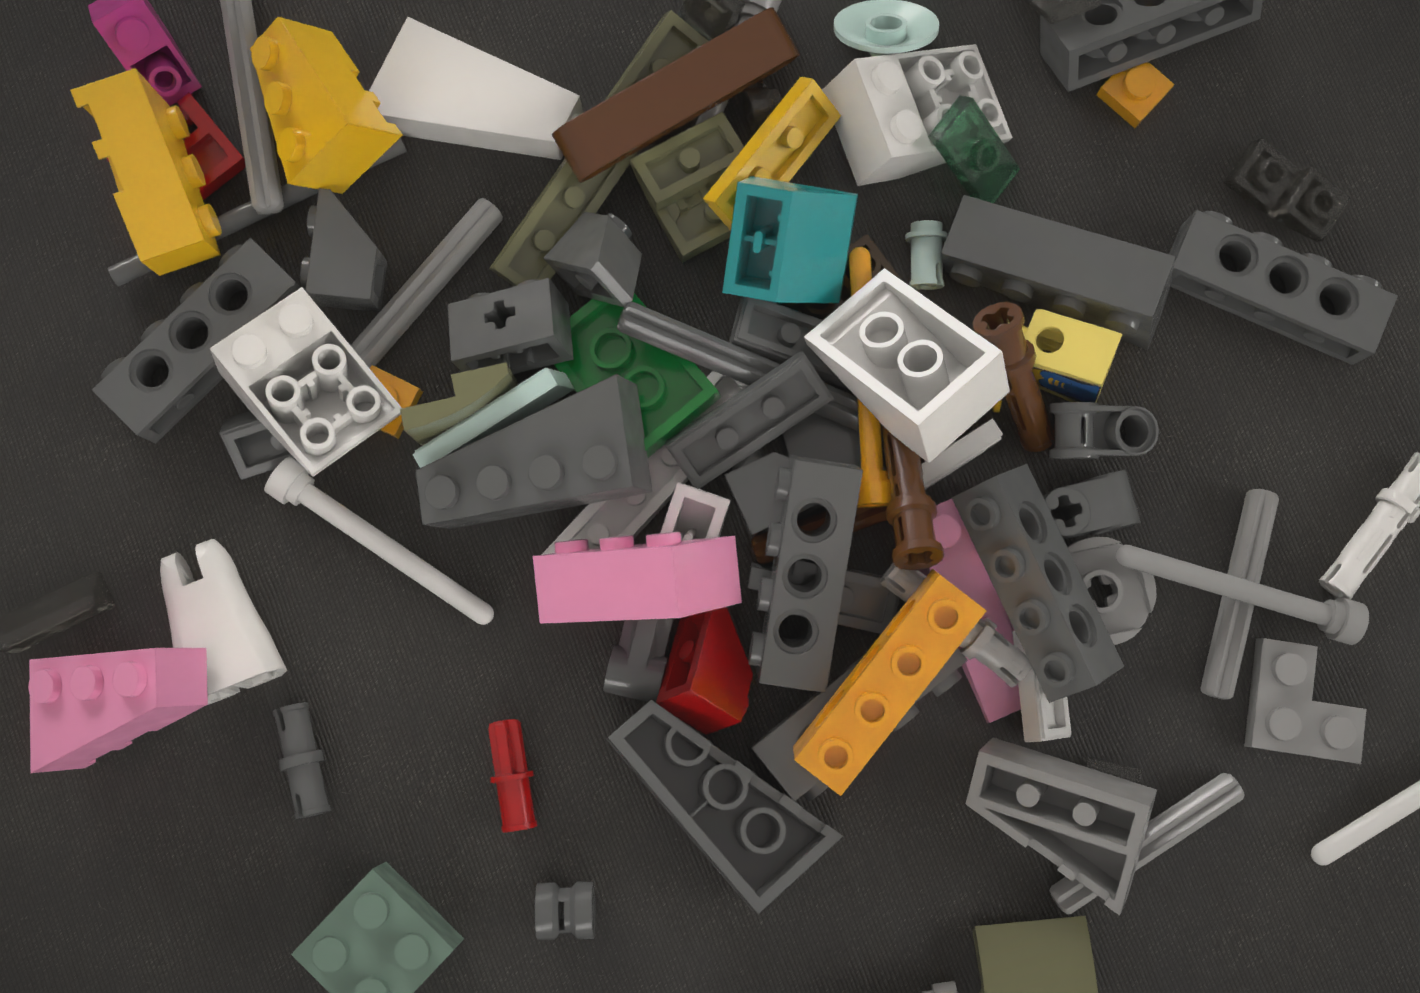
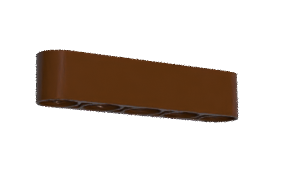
[552,7,800,183]

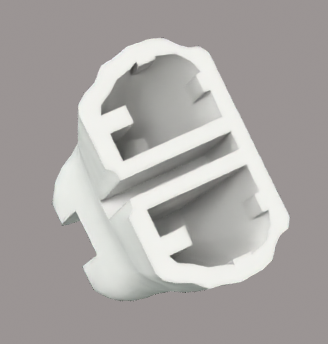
[160,539,287,705]

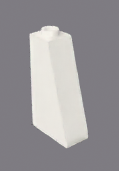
[369,17,583,160]

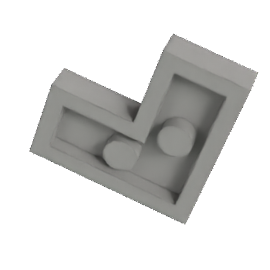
[1244,638,1367,764]

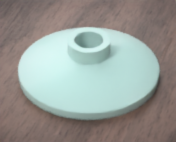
[834,0,939,56]

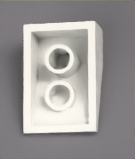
[804,268,1010,463]

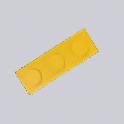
[703,77,841,231]

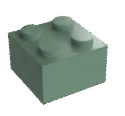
[291,862,464,993]

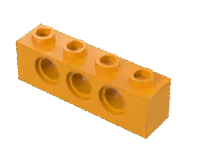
[793,569,986,796]

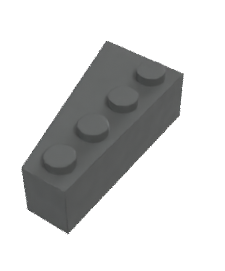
[416,374,653,529]

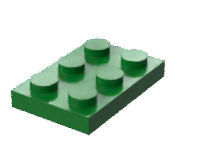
[554,293,722,458]

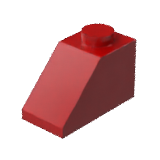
[656,607,753,735]

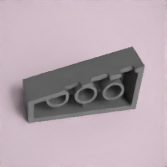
[941,195,1176,350]
[606,700,843,914]

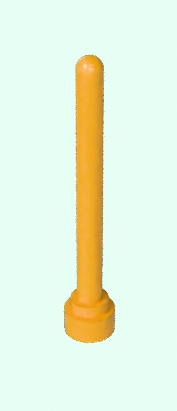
[849,247,891,508]

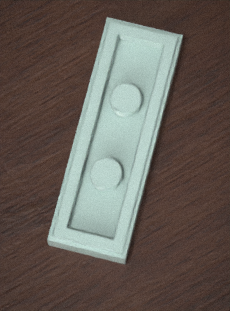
[412,368,574,468]

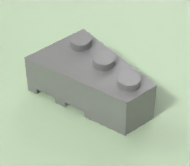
[965,737,1157,916]

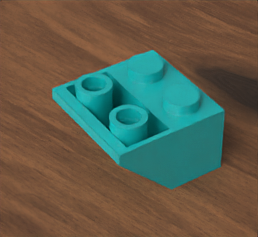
[722,176,858,303]

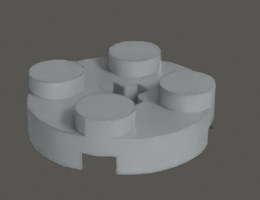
[1067,537,1156,645]

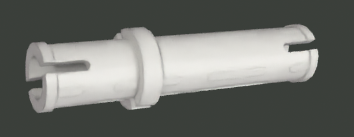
[1319,452,1420,600]

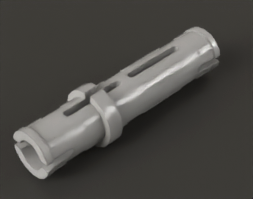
[879,563,1032,688]

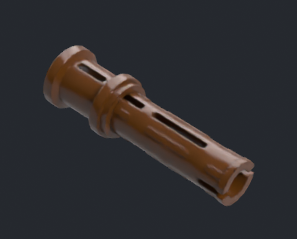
[972,302,1055,452]
[881,424,944,570]

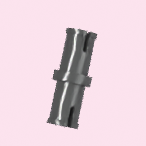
[272,702,331,820]

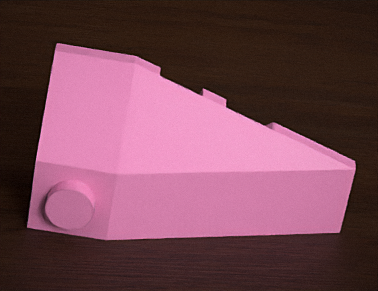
[919,499,1021,723]

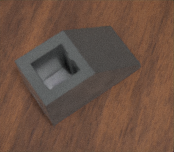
[300,188,387,312]

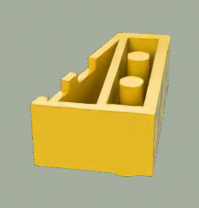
[250,17,403,194]
[70,68,222,276]

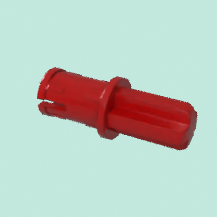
[488,719,538,832]

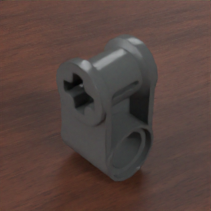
[1049,402,1159,459]
[1043,470,1141,540]

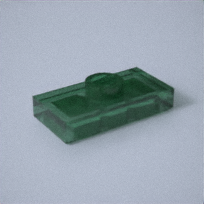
[928,95,1020,203]

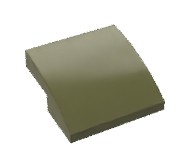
[630,111,744,263]
[400,362,519,446]
[972,916,1098,993]

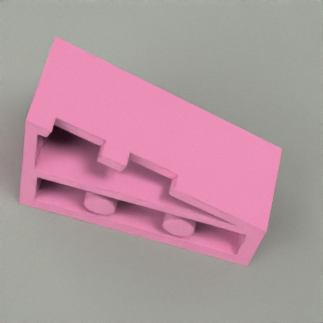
[533,532,742,624]
[28,648,208,773]

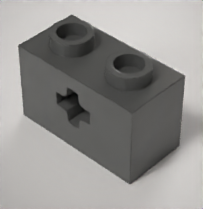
[448,278,574,374]

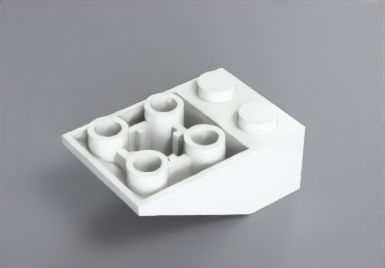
[822,44,1013,186]
[210,287,402,477]

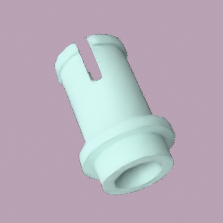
[905,220,948,290]

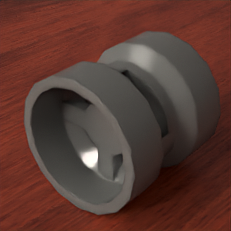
[535,881,596,940]

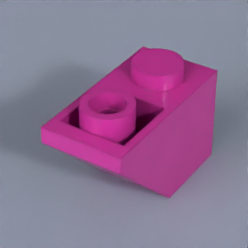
[88,0,202,106]

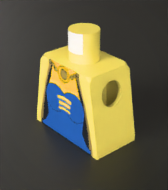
[1008,309,1122,403]

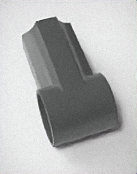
[603,618,674,703]

